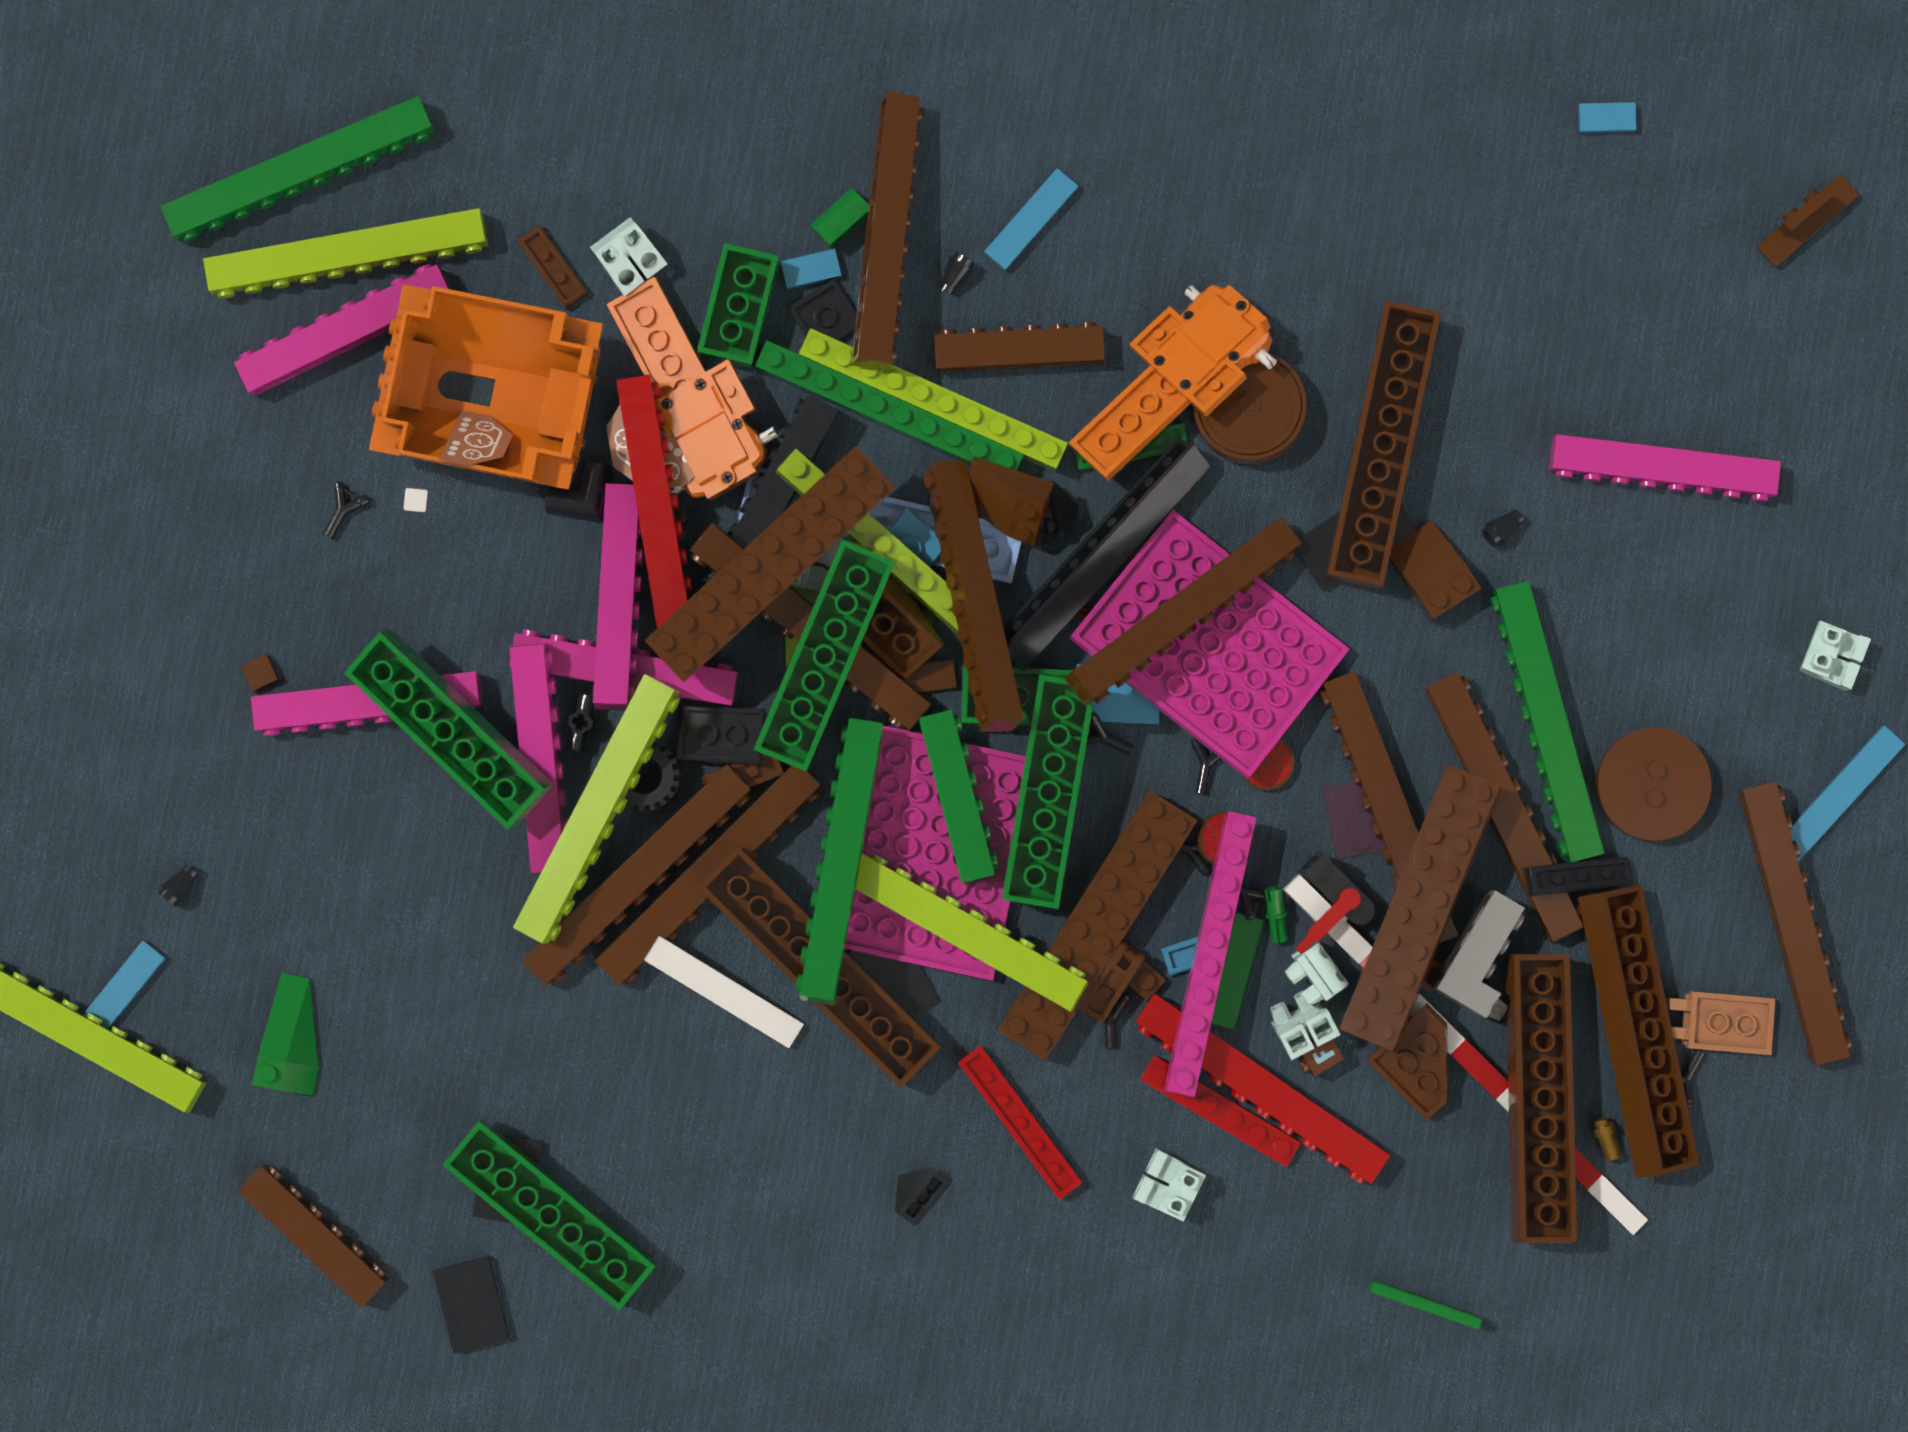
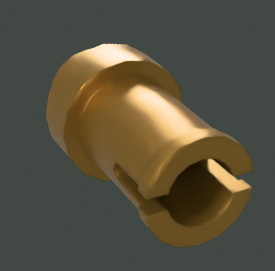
[1592,1117,1623,1161]

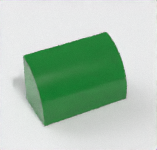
[809,188,869,250]

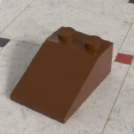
[969,456,1054,545]
[1389,521,1481,622]
[862,575,943,681]

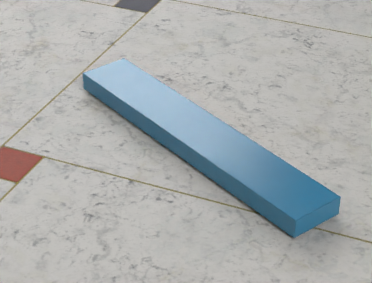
[1789,725,1905,862]

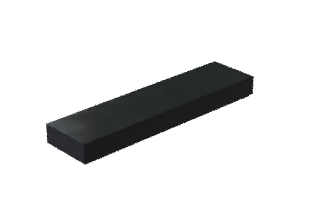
[1525,857,1633,897]

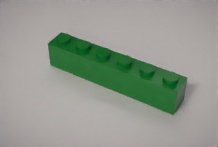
[919,710,999,884]

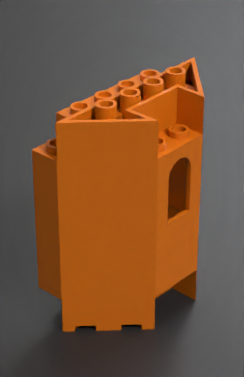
[369,284,603,490]

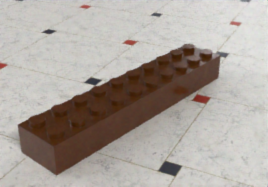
[1325,301,1441,590]
[645,446,895,683]
[1339,764,1502,1053]
[997,790,1198,1061]
[698,845,941,1088]
[1578,885,1700,1178]
[1505,954,1577,1243]

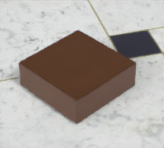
[240,654,279,692]

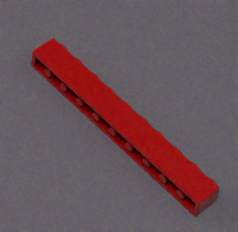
[616,375,693,629]
[1135,994,1390,1184]

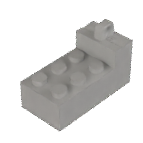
[1433,890,1525,1021]

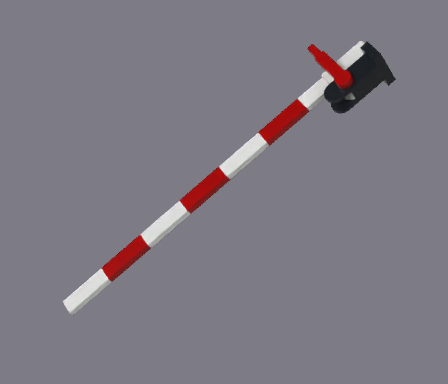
[1283,852,1648,1235]

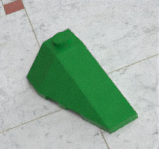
[252,973,319,1095]

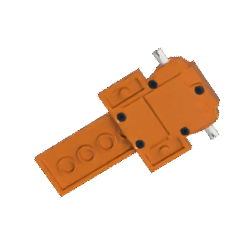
[607,277,779,501]
[1068,285,1277,481]

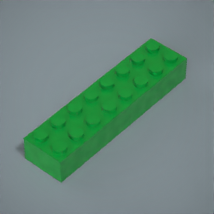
[754,537,895,771]
[344,629,554,830]
[1002,672,1094,909]
[442,1118,657,1311]

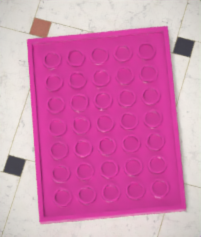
[1069,510,1349,779]
[845,726,1025,981]

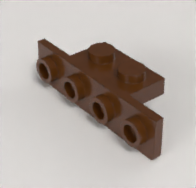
[1756,174,1858,267]

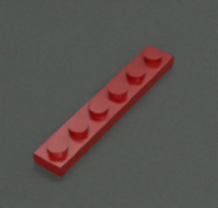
[958,1045,1082,1200]
[1139,1055,1300,1167]

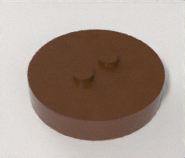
[1194,353,1306,465]
[1594,728,1712,841]

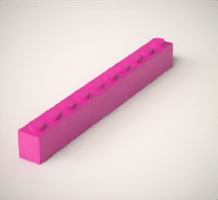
[1163,811,1256,1097]

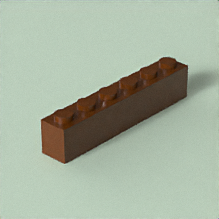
[934,322,1105,373]
[237,1164,389,1308]

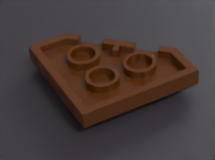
[1366,1003,1448,1120]

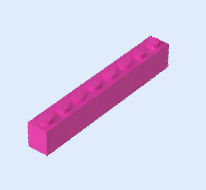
[234,264,450,396]
[1548,434,1781,502]
[593,484,643,711]
[509,630,739,707]
[509,643,568,873]
[251,671,483,736]

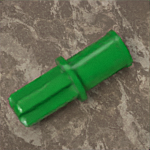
[1264,886,1288,944]

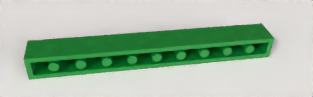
[160,96,435,242]
[755,340,1024,471]
[1490,581,1604,863]
[795,718,884,1006]

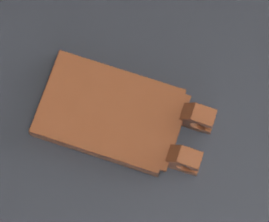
[1665,991,1775,1055]

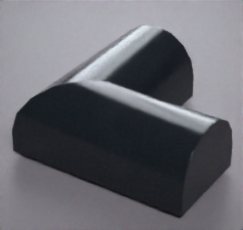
[545,461,611,522]

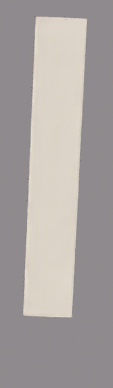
[644,936,804,1048]

